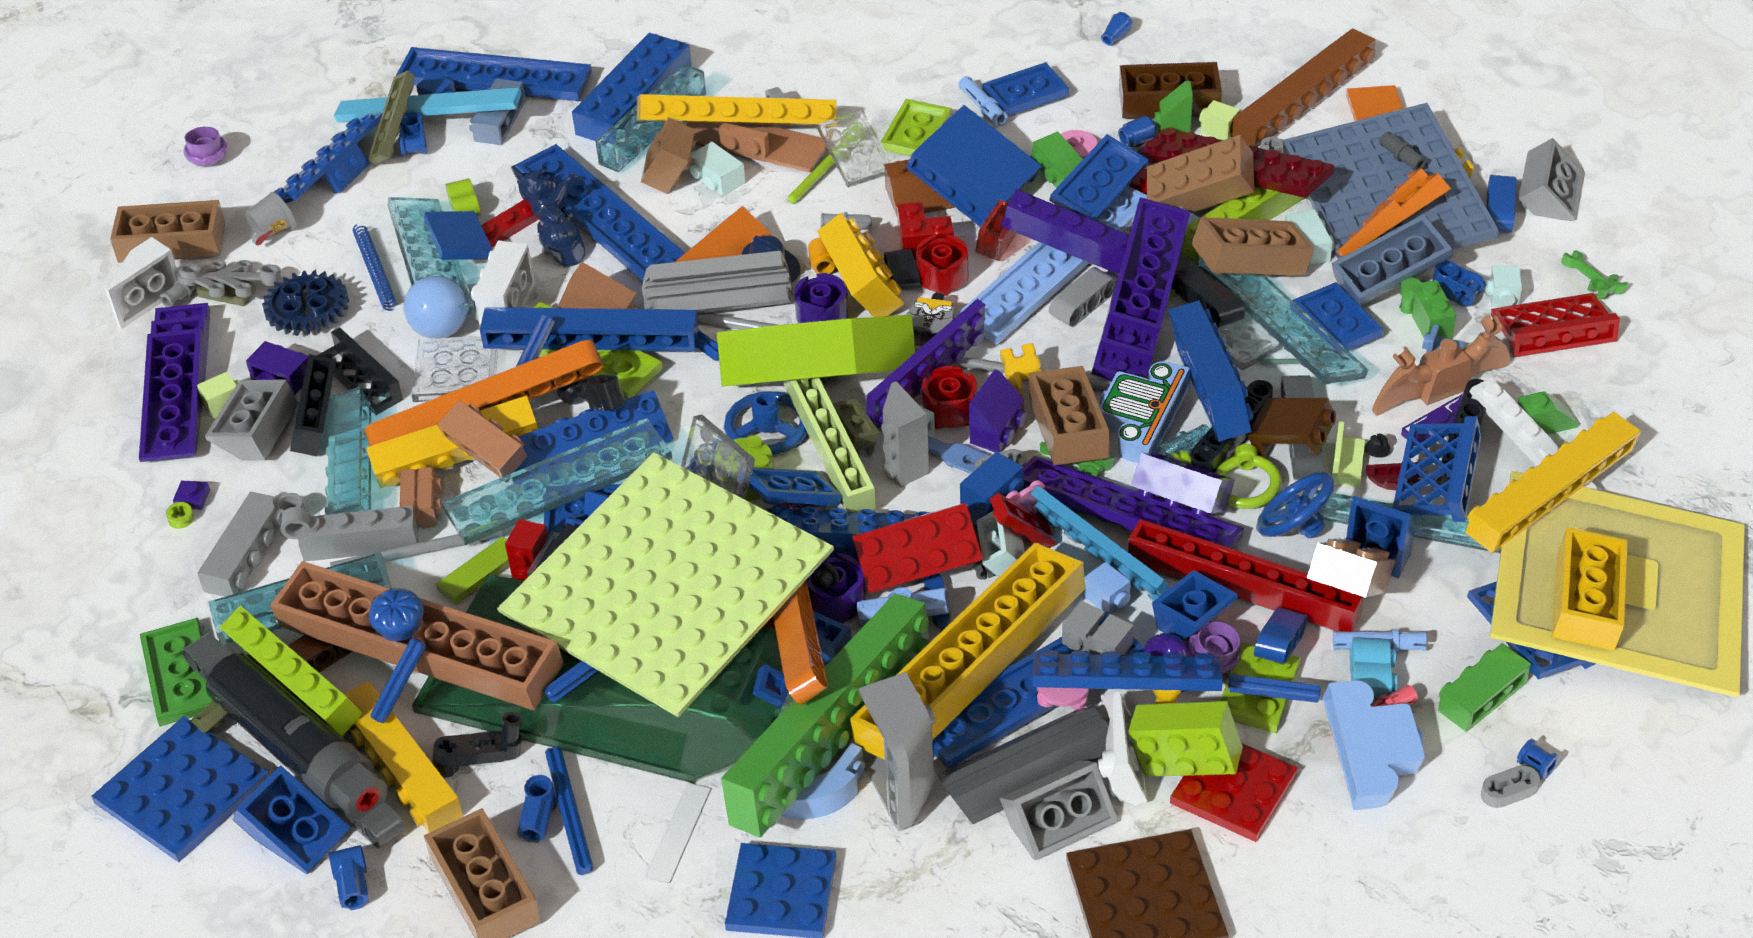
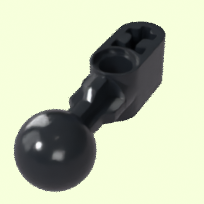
[556,375,626,411]

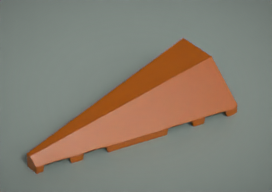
[1336,168,1451,257]

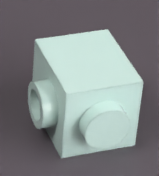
[1485,265,1522,307]

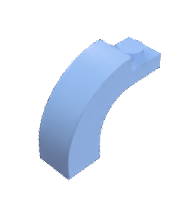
[781,743,865,819]

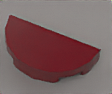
[1365,462,1421,490]

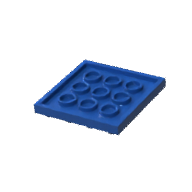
[91,716,270,862]

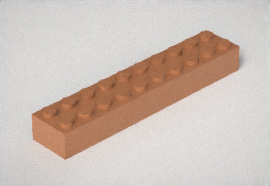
[270,561,564,711]

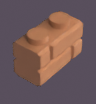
[399,467,443,528]

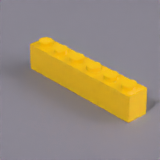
[366,396,538,488]
[344,681,463,833]

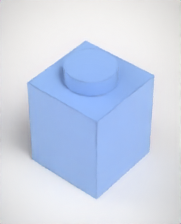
[1084,562,1131,614]

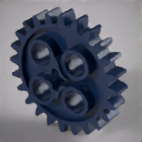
[262,270,349,336]

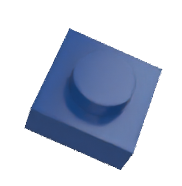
[752,664,788,708]

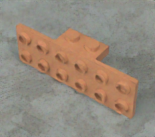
[686,122,830,172]

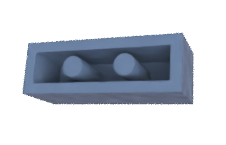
[469,79,526,145]

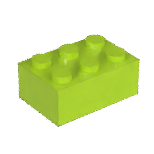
[1128,701,1243,777]

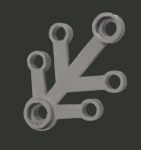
[177,260,281,297]

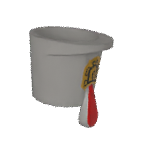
[245,192,297,246]

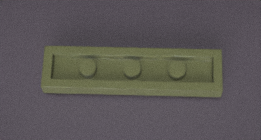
[368,71,415,165]

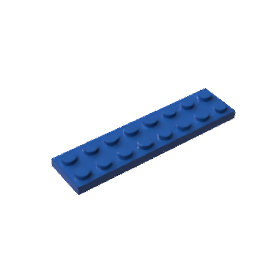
[396,47,592,101]
[932,611,1144,769]

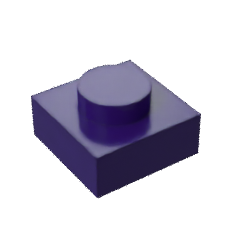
[173,480,210,510]

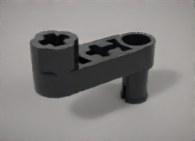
[432,711,522,778]

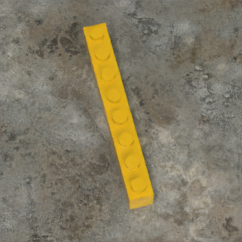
[637,94,836,126]
[1465,411,1641,554]

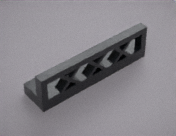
[316,327,403,415]

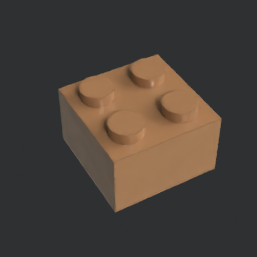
[641,117,696,194]

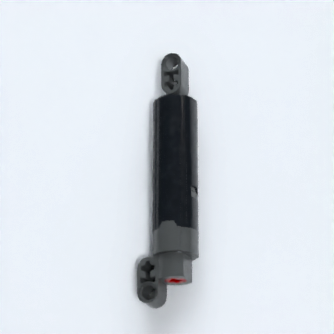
[182,633,406,849]

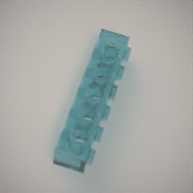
[595,64,706,172]

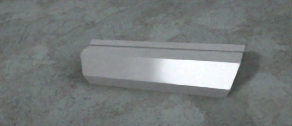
[642,251,793,313]

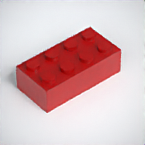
[852,503,983,593]

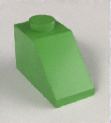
[1154,81,1193,132]
[1518,391,1578,435]

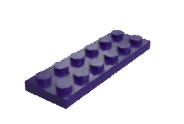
[866,298,986,429]

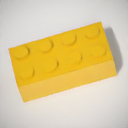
[817,212,904,317]
[1552,527,1627,651]

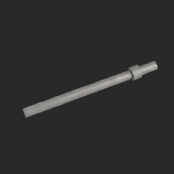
[330,525,503,572]

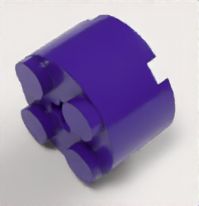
[794,273,848,323]
[806,553,866,624]

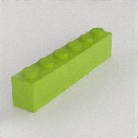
[1180,186,1305,265]
[219,605,363,736]

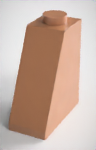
[557,262,637,309]

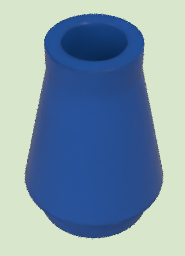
[1101,12,1133,46]

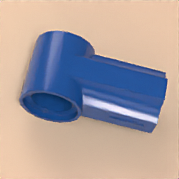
[517,775,557,843]
[329,845,369,910]

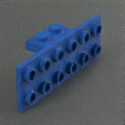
[274,113,382,203]
[510,390,673,495]
[766,506,930,563]

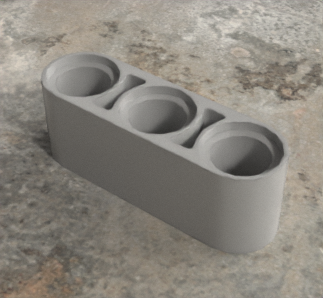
[1049,267,1117,327]

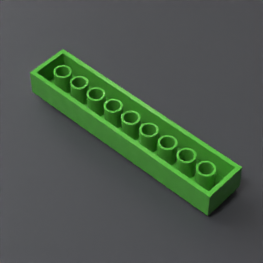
[721,593,930,838]

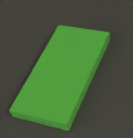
[139,617,212,727]

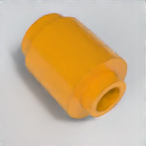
[808,237,835,274]

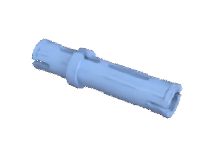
[958,76,1008,126]
[1333,629,1427,653]

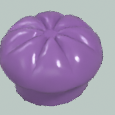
[183,126,228,166]
[1187,622,1241,674]

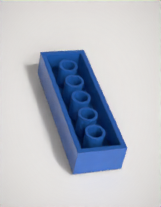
[572,32,692,148]
[1168,300,1253,442]

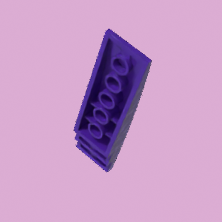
[1091,197,1190,380]
[139,303,210,462]

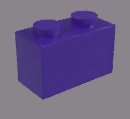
[246,341,309,395]

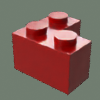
[897,202,954,260]
[505,519,551,585]

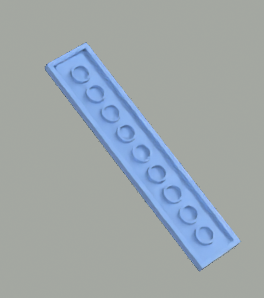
[956,186,1147,344]

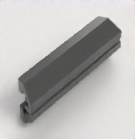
[937,707,1109,824]

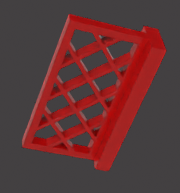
[1491,293,1620,357]

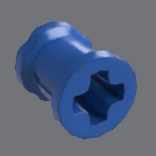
[1517,738,1560,779]

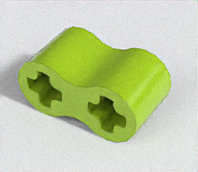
[445,178,481,216]

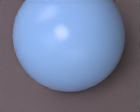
[403,276,468,339]

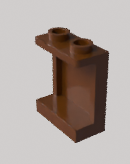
[1247,398,1336,456]

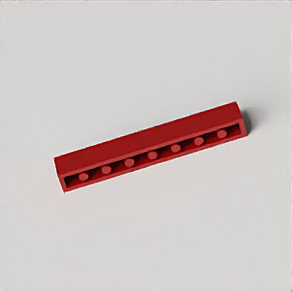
[1128,519,1363,632]

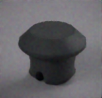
[1365,433,1391,458]
[813,563,839,589]

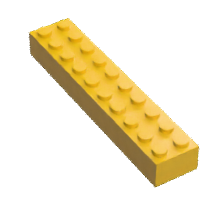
[850,543,1086,760]

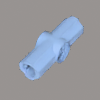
[857,588,950,627]

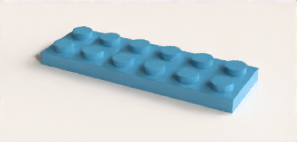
[1030,485,1170,602]

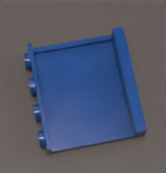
[906,105,1042,230]

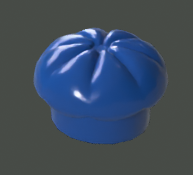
[369,588,424,642]

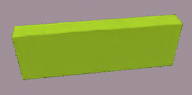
[436,536,509,605]

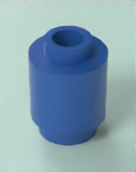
[1118,115,1157,147]

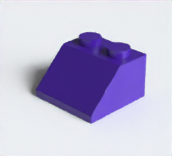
[969,369,1027,452]

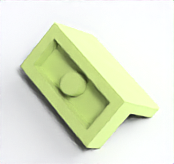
[1332,421,1365,487]

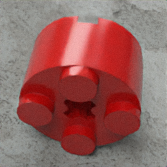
[916,235,969,296]
[922,366,977,429]

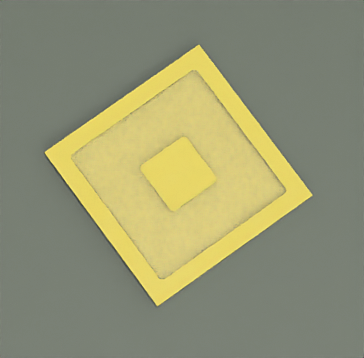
[1489,471,1745,697]

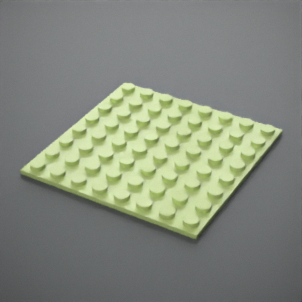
[497,452,834,717]

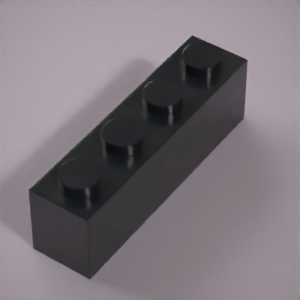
[290,354,336,457]

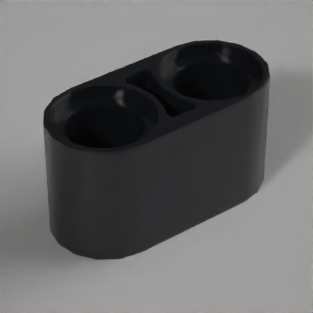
[884,248,920,290]

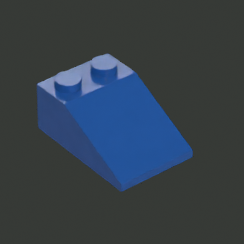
[1346,496,1414,578]
[233,765,351,875]

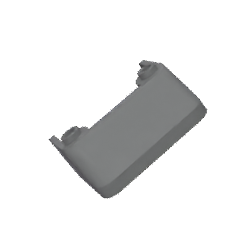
[859,672,937,831]

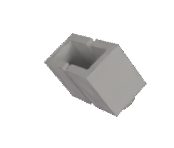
[1062,601,1134,655]

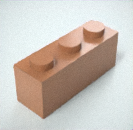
[437,400,528,482]

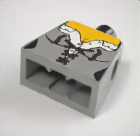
[906,293,954,347]

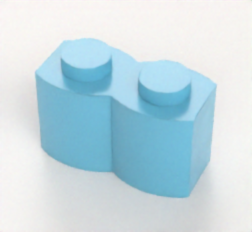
[1350,637,1397,700]

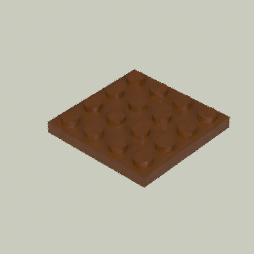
[1066,829,1229,938]

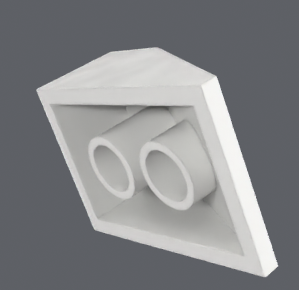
[105,237,178,329]

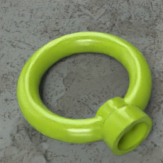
[1215,444,1281,509]

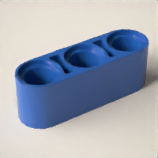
[1486,174,1516,233]
[1254,607,1307,665]

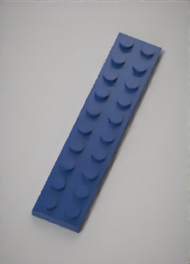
[515,144,685,281]

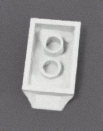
[1098,692,1147,805]

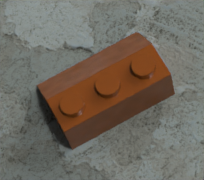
[884,159,955,216]

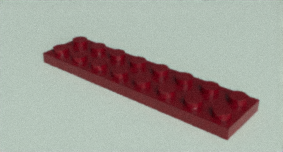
[1137,127,1334,198]

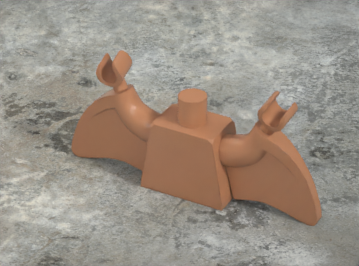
[1372,315,1510,416]

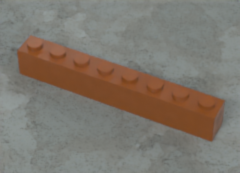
[1231,28,1376,147]

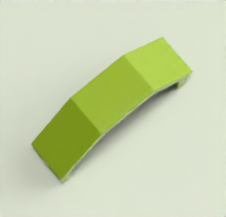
[717,315,915,387]

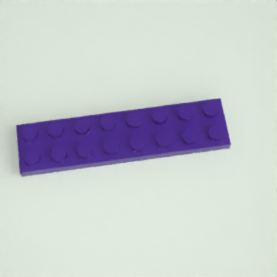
[1023,456,1244,549]

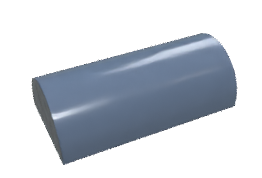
[1332,214,1453,306]

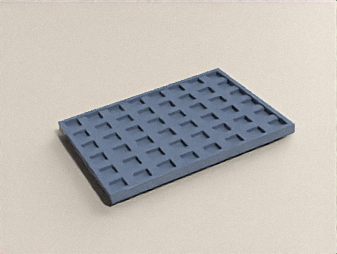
[1283,103,1499,259]

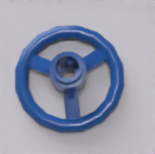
[723,391,808,455]
[1256,472,1335,538]

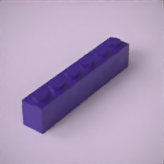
[1001,189,1129,274]

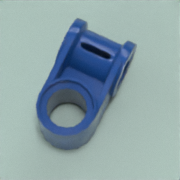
[399,112,427,157]
[1432,261,1486,307]

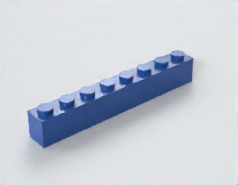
[480,307,699,351]

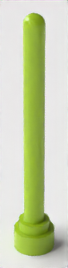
[788,125,866,204]

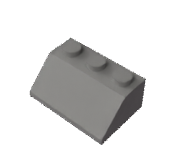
[1518,138,1584,221]
[205,380,299,460]
[881,381,929,487]
[1000,760,1118,860]

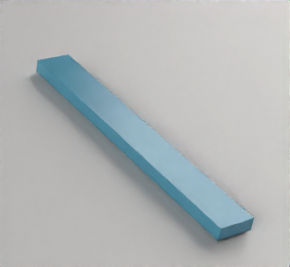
[334,88,522,122]

